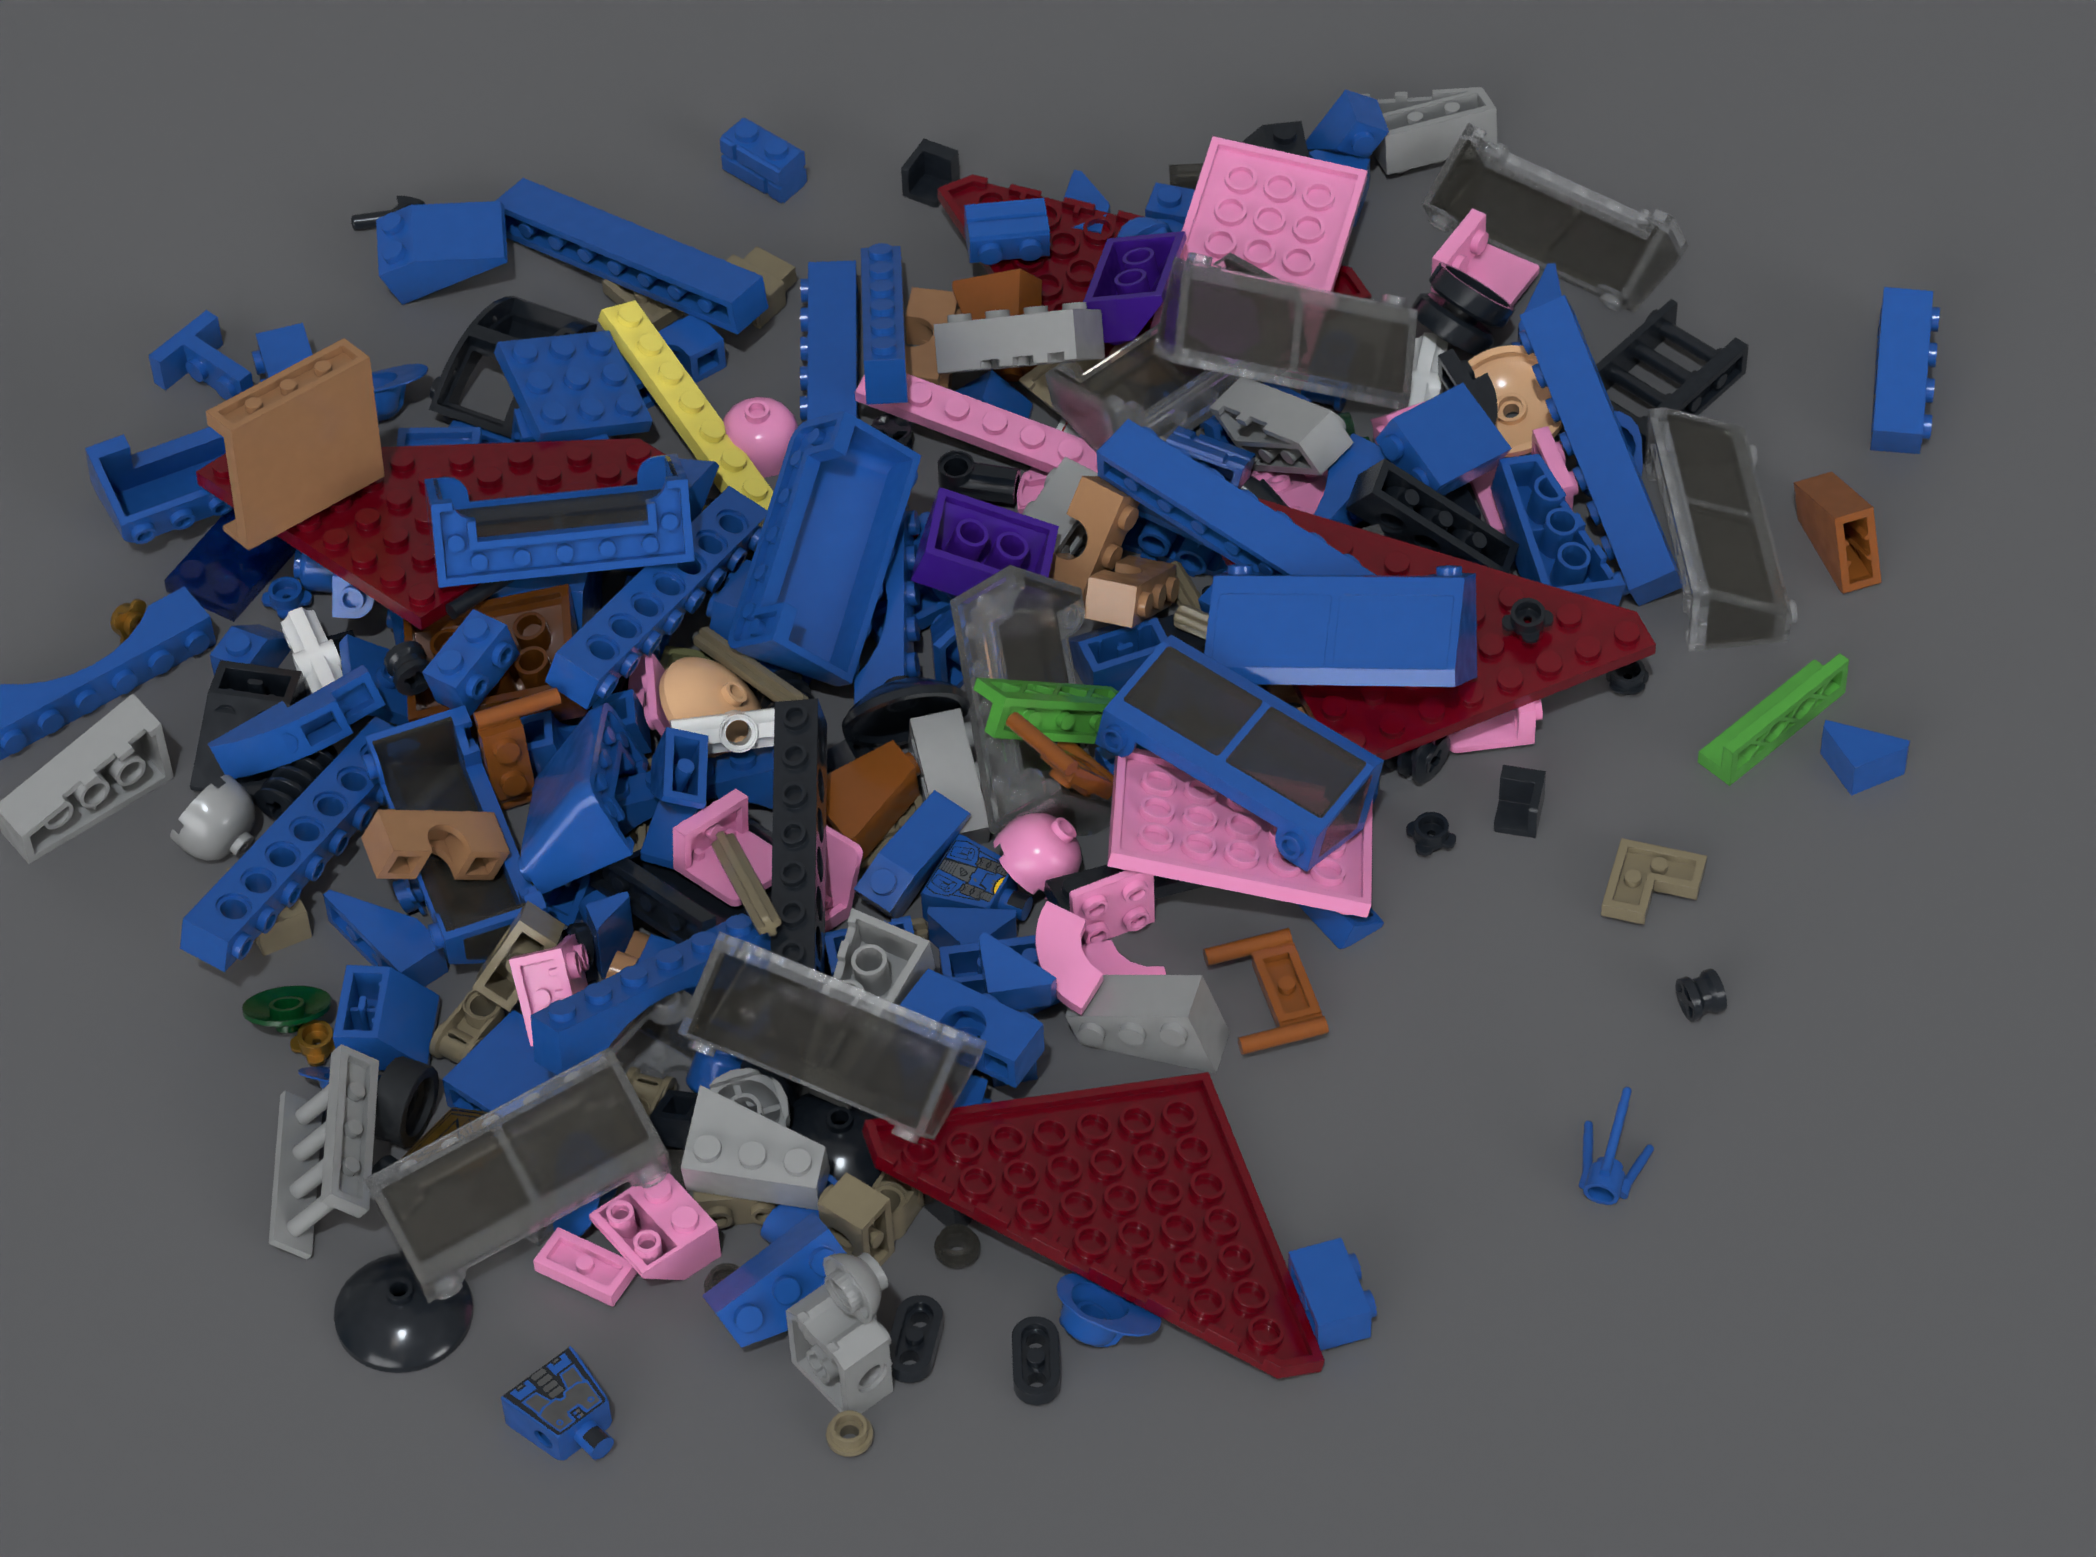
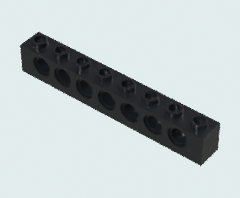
[769,698,827,1040]

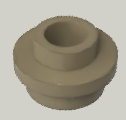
[826,1410,873,1457]

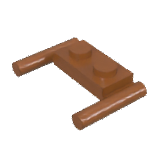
[473,687,562,811]
[1006,712,1114,800]
[1203,928,1329,1055]

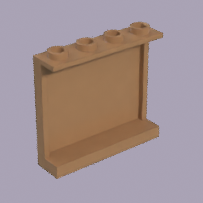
[206,338,385,551]

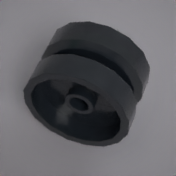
[1409,262,1515,356]

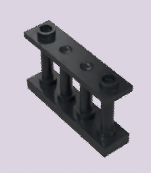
[1596,299,1749,464]

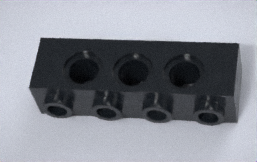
[1345,458,1519,573]

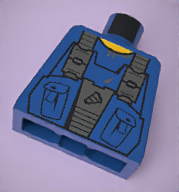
[921,834,1033,922]

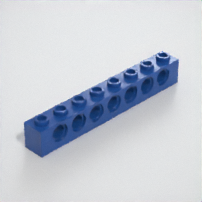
[545,486,768,710]
[180,716,419,972]

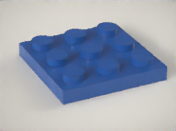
[494,331,653,442]

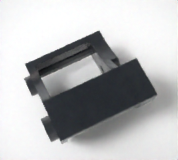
[429,296,598,438]

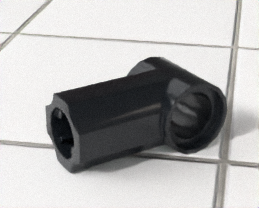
[937,451,1021,504]

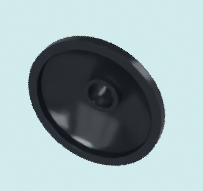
[842,675,970,747]
[789,1086,904,1187]
[334,1252,473,1373]

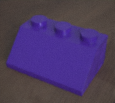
[1083,231,1187,345]
[911,487,1059,620]

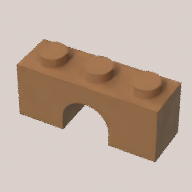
[905,287,962,390]
[1044,476,1139,612]
[1084,555,1180,628]
[361,809,510,880]

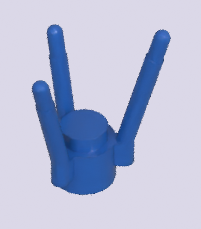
[1579,1087,1654,1205]

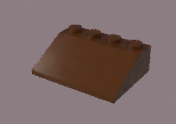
[403,584,588,749]

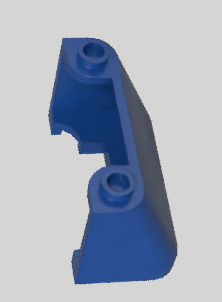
[518,703,648,894]

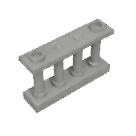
[269,1044,379,1260]

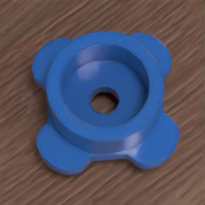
[262,576,312,619]
[392,879,428,916]

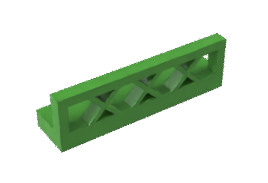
[1698,653,1849,786]
[973,678,1140,744]

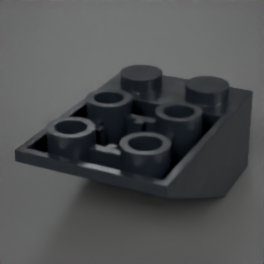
[190,660,307,799]

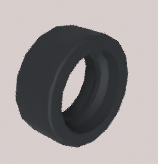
[374,1056,439,1148]

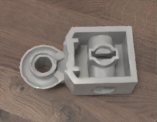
[786,1252,893,1414]

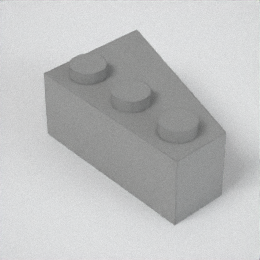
[908,708,996,851]
[1065,975,1230,1074]
[681,1085,830,1210]

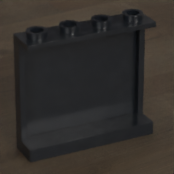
[590,798,772,944]

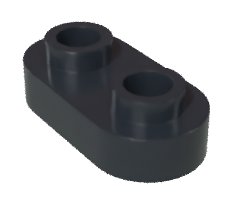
[889,1295,943,1383]
[1012,1316,1060,1405]

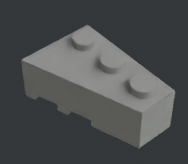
[1362,87,1498,175]
[1209,376,1354,475]
[1022,457,1098,555]

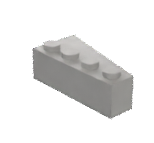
[934,302,1105,374]
[0,693,174,864]
[803,908,936,1110]

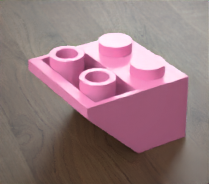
[589,1166,722,1280]

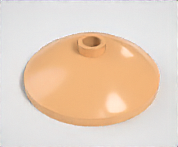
[1468,345,1563,457]
[659,657,761,758]

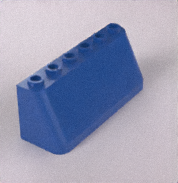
[728,411,922,687]
[85,427,233,544]

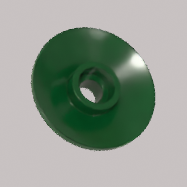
[242,986,332,1033]

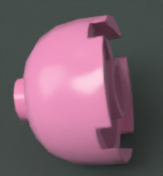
[722,397,798,478]
[993,812,1082,900]

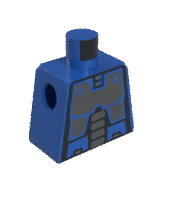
[501,1346,614,1460]

